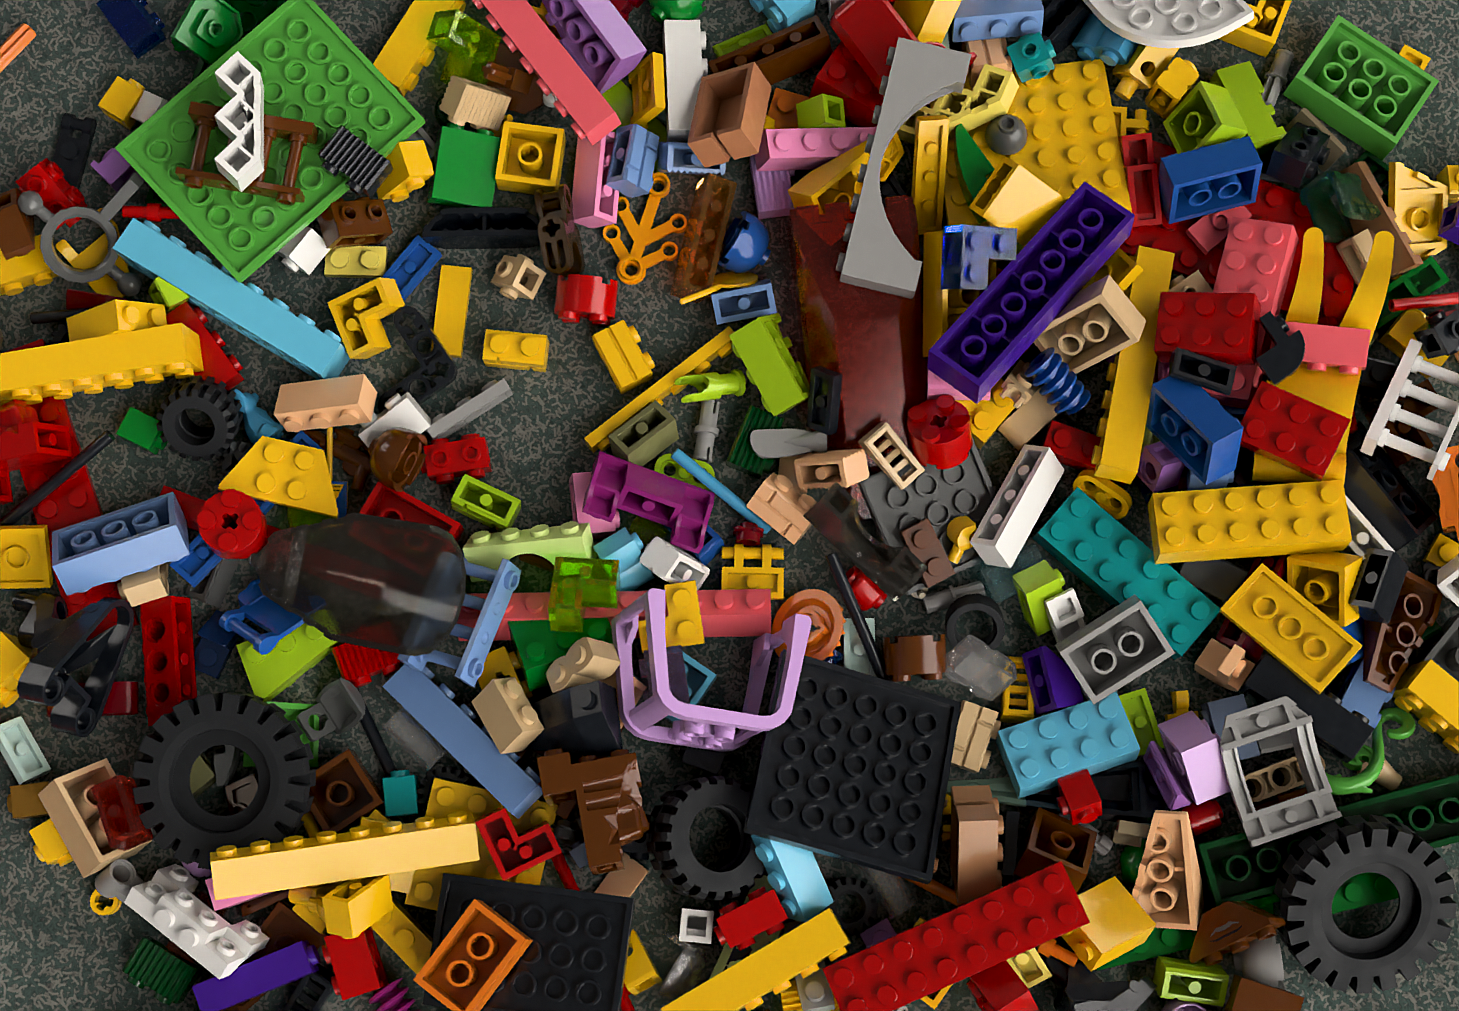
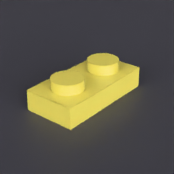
[324,246,388,278]

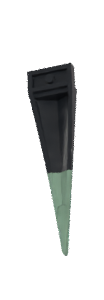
[946,761,1173,824]

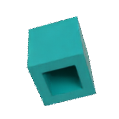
[382,770,421,817]

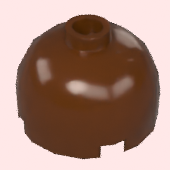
[368,427,427,492]

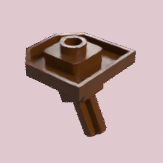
[481,43,544,115]

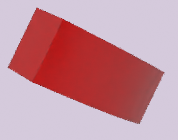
[1118,132,1162,227]

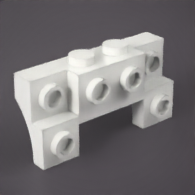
[124,864,270,980]

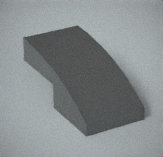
[213,745,241,788]

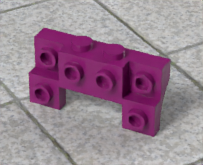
[582,451,715,554]

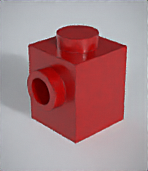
[1056,769,1102,825]

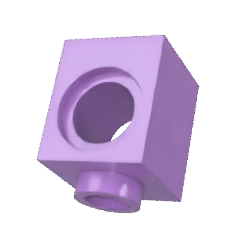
[1136,441,1185,493]

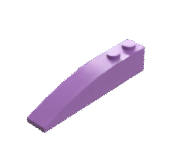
[542,0,647,94]

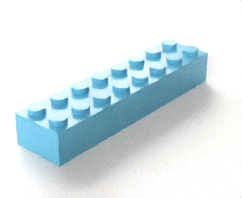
[113,218,350,380]

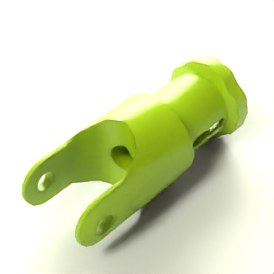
[674,369,746,403]

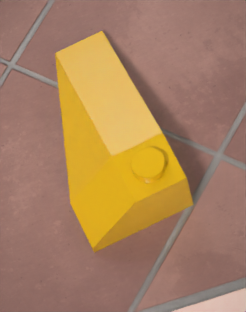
[787,132,905,247]

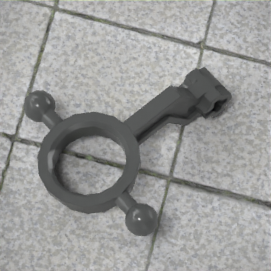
[18,171,145,297]

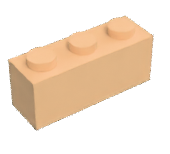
[274,374,377,432]

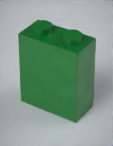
[427,123,501,208]

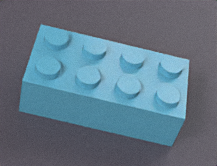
[996,691,1140,799]

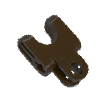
[534,183,585,278]

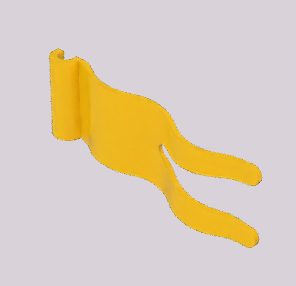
[1252,227,1394,485]

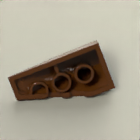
[1363,570,1443,693]

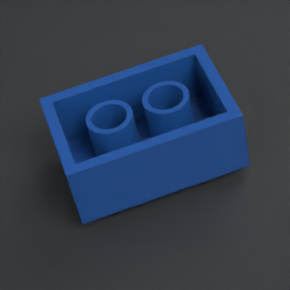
[1158,136,1263,224]
[1146,376,1244,485]

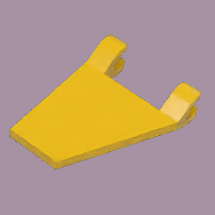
[55,208,129,298]

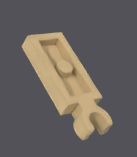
[1000,359,1039,409]

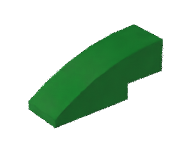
[954,124,995,225]
[1375,256,1451,330]

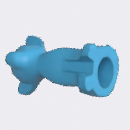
[233,389,284,445]

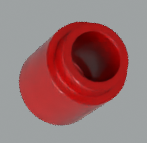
[1179,800,1223,837]

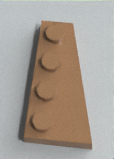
[1336,161,1424,279]

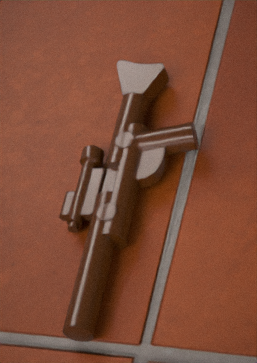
[294,426,406,492]

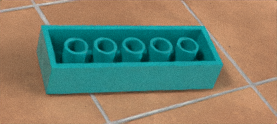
[1032,487,1220,660]

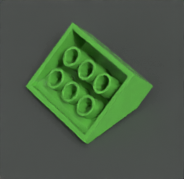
[1282,15,1439,161]

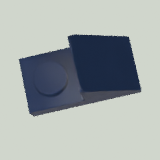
[194,610,245,679]

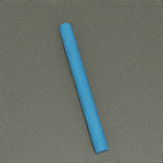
[670,448,772,534]

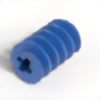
[1025,347,1091,415]

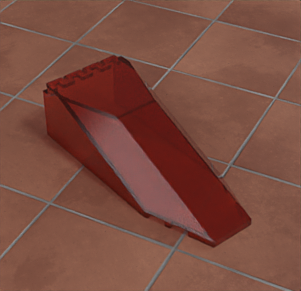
[787,195,928,522]

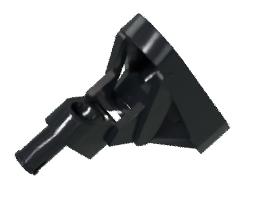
[12,591,134,737]
[1044,936,1157,1011]

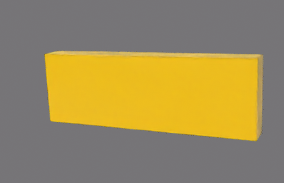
[431,265,473,358]

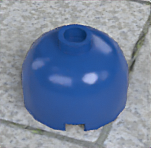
[714,211,771,273]

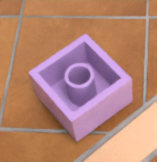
[1157,710,1230,805]

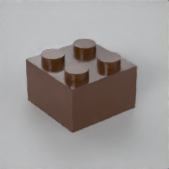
[309,749,385,834]
[1013,807,1097,892]

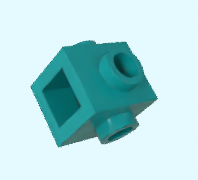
[1006,32,1057,83]

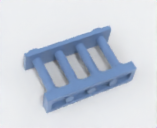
[397,543,521,687]

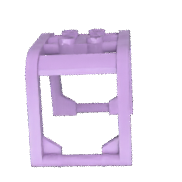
[611,588,812,752]

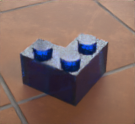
[941,224,1017,291]

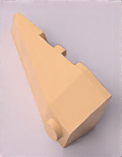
[1132,810,1205,931]

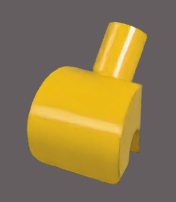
[947,516,977,564]

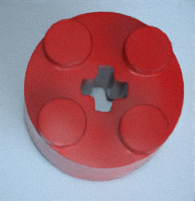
[554,274,618,326]
[907,394,973,469]
[197,489,267,560]

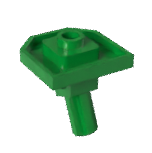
[170,0,243,66]

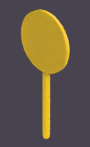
[679,272,758,304]

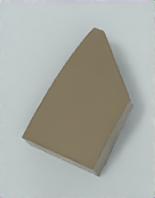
[1110,819,1151,847]

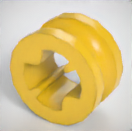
[90,890,122,916]

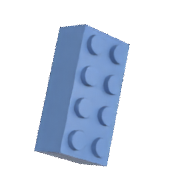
[52,492,190,596]

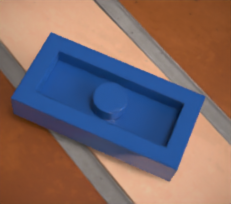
[381,235,442,301]

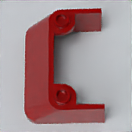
[830,0,977,96]

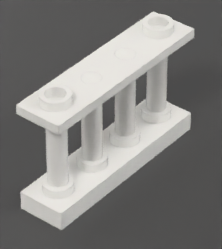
[1360,339,1459,480]

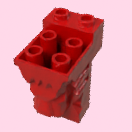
[0,399,73,505]

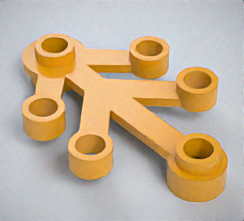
[603,172,687,285]

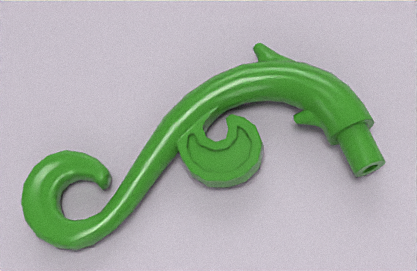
[1301,708,1416,795]

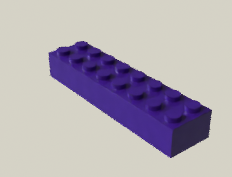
[927,181,1135,404]

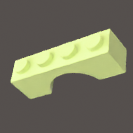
[462,521,597,582]

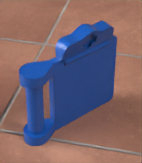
[219,573,327,655]

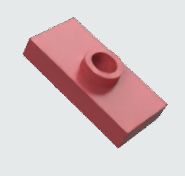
[1185,205,1252,255]

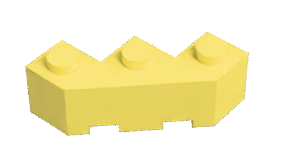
[897,64,1019,144]

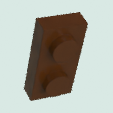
[898,518,956,588]

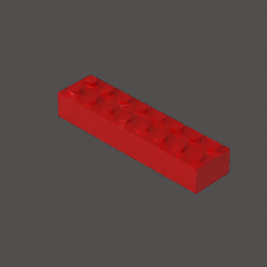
[822,860,1090,1011]

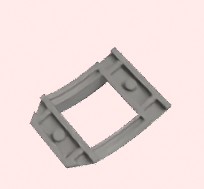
[1220,696,1342,848]

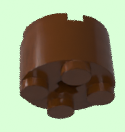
[882,634,947,682]

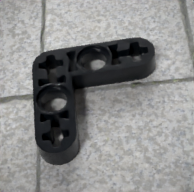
[378,306,458,413]

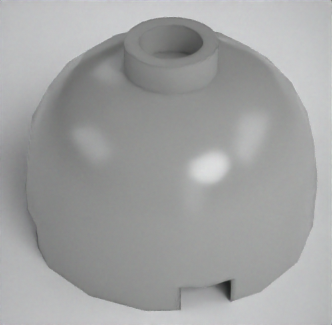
[1233,929,1285,990]

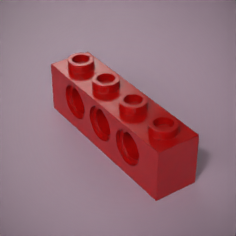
[140,596,197,726]

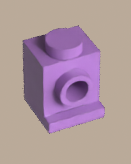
[90,148,135,192]

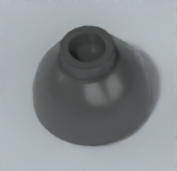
[985,114,1027,155]

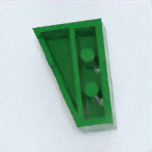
[508,618,613,692]

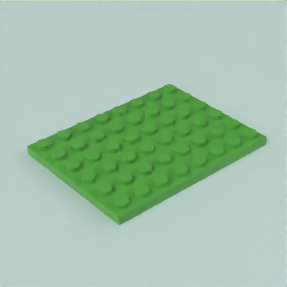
[115,0,425,283]

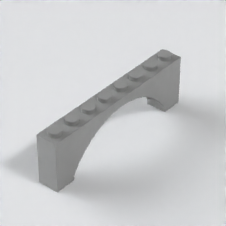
[836,37,972,299]

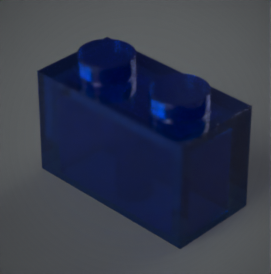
[96,0,167,59]

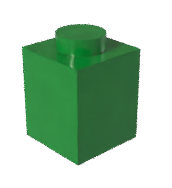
[116,407,168,455]

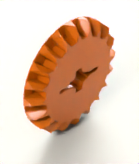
[771,589,846,661]

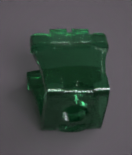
[1299,170,1381,243]

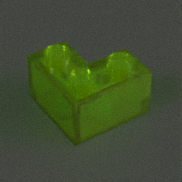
[426,9,502,85]
[548,557,621,632]

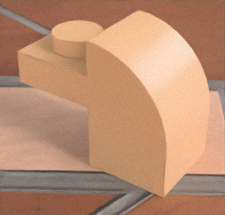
[1194,638,1256,692]

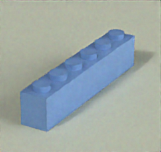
[382,664,543,819]

